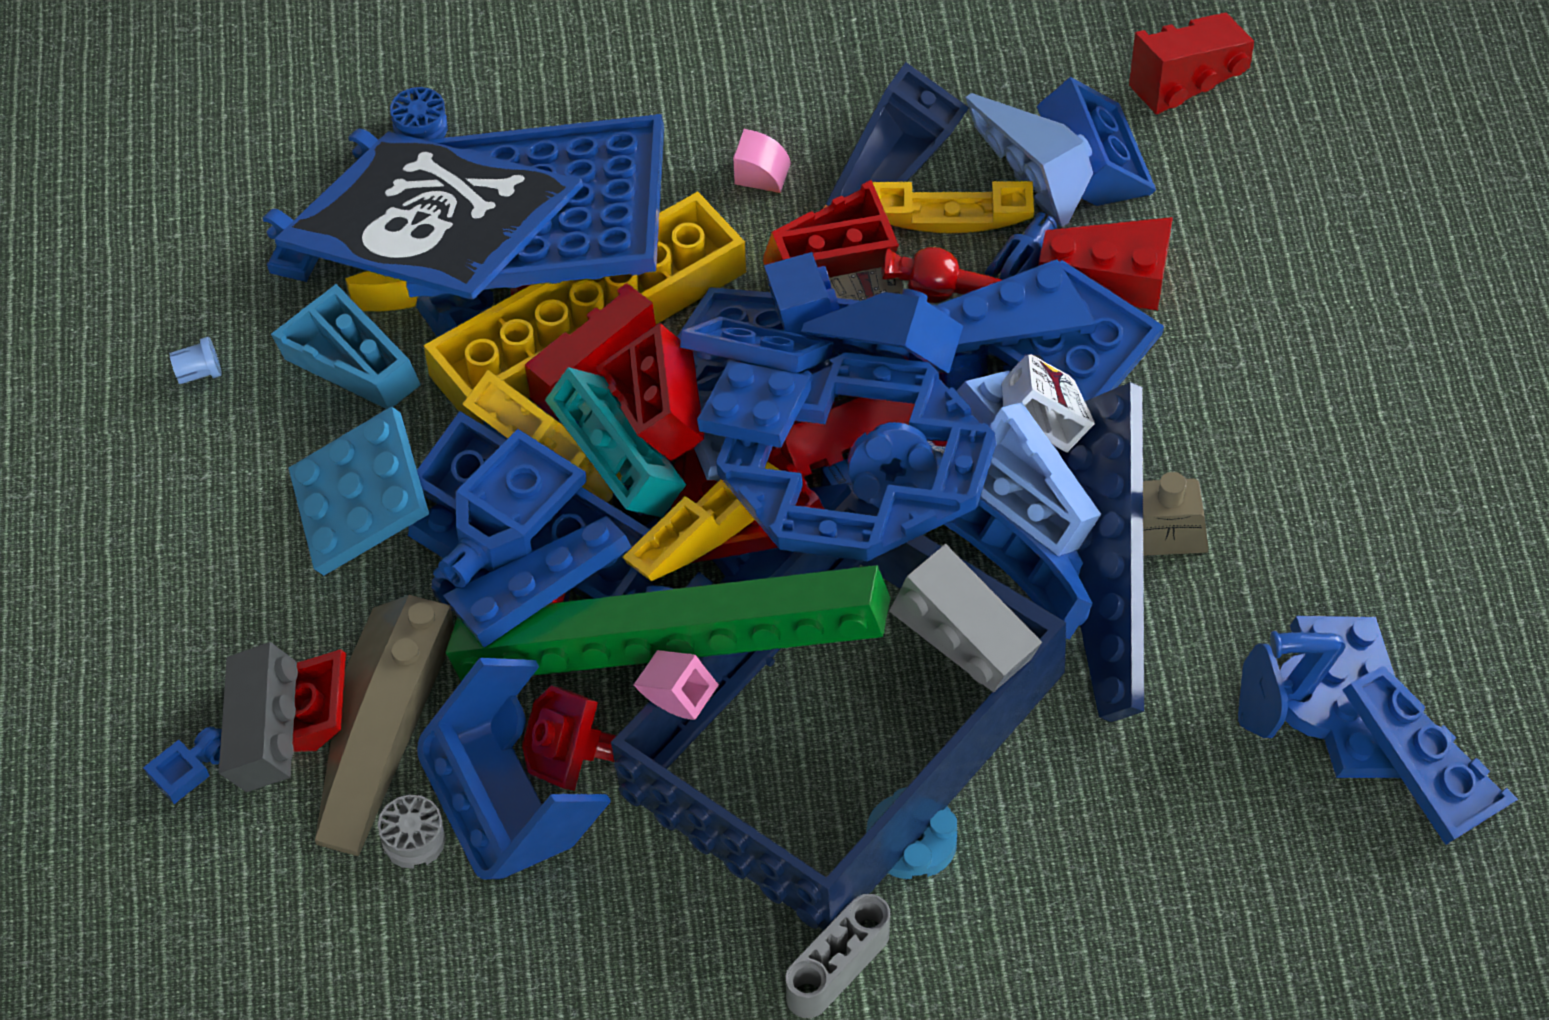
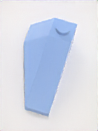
[965,93,1093,227]

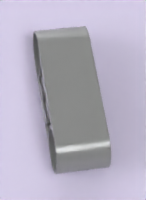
[786,894,890,1018]

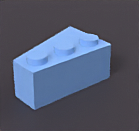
[981,402,1101,556]

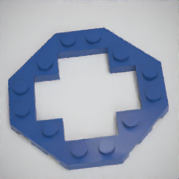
[716,352,996,561]

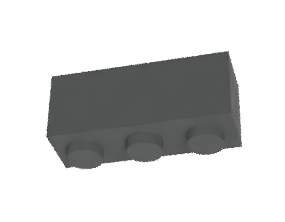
[219,642,298,792]

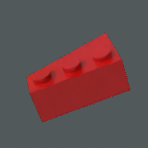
[1039,217,1173,310]
[525,282,656,420]

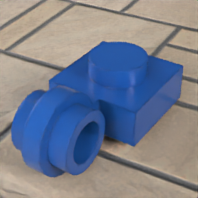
[143,726,222,804]

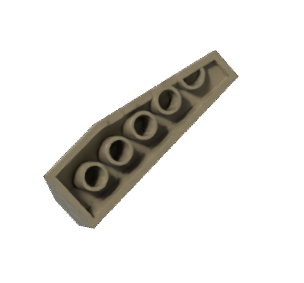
[315,595,454,857]

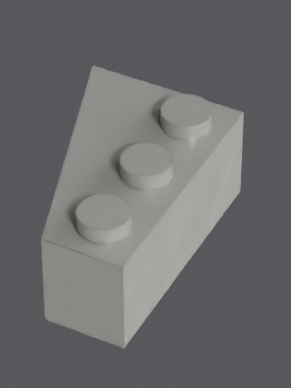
[889,544,1042,692]

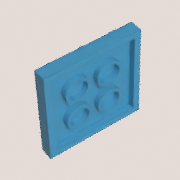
[289,406,429,576]

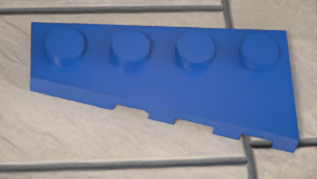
[938,259,1096,353]
[443,516,632,648]
[1342,665,1518,845]

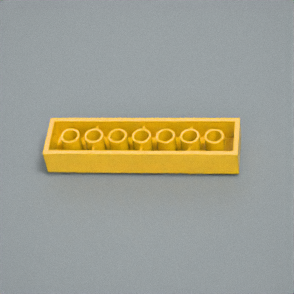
[424,191,746,424]

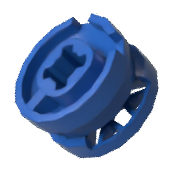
[390,87,448,141]

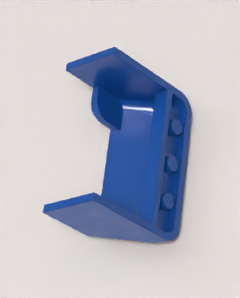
[417,658,611,880]

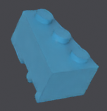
[271,284,421,409]

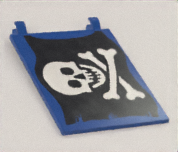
[262,128,583,300]

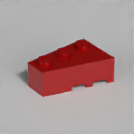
[1129,12,1254,115]
[762,180,899,278]
[596,323,704,461]

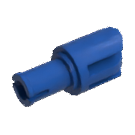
[985,212,1057,280]

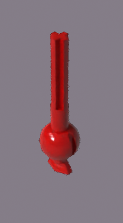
[881,247,1002,304]

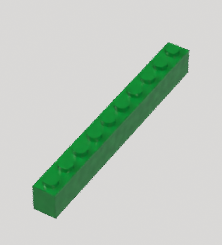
[446,565,891,681]

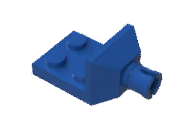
[438,429,586,588]

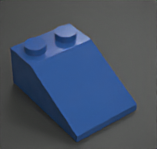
[801,289,963,374]

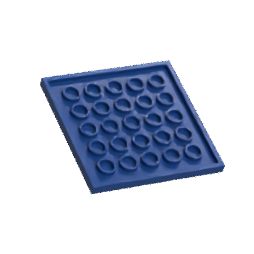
[406,114,664,297]

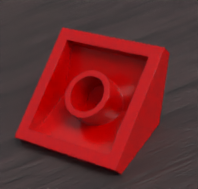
[292,649,346,752]

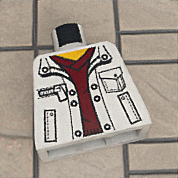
[1001,354,1095,453]

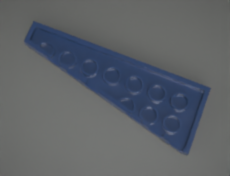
[1055,382,1144,722]

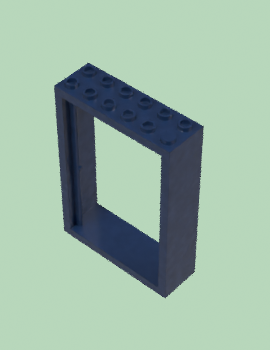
[611,492,1066,930]

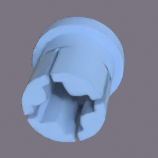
[170,336,222,384]

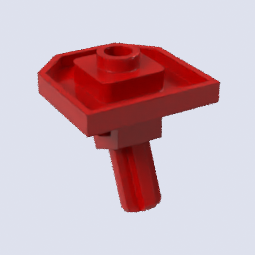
[522,686,617,791]

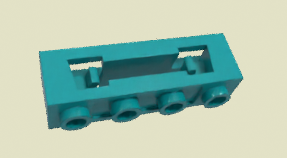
[545,367,687,518]

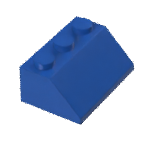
[1037,77,1156,206]

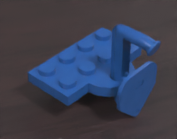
[1238,616,1401,778]

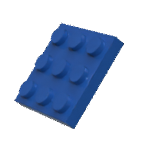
[988,260,1164,401]

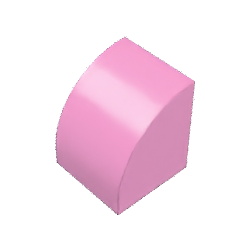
[734,129,790,193]
[634,650,719,720]

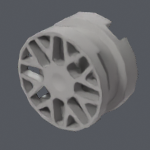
[377,795,446,869]

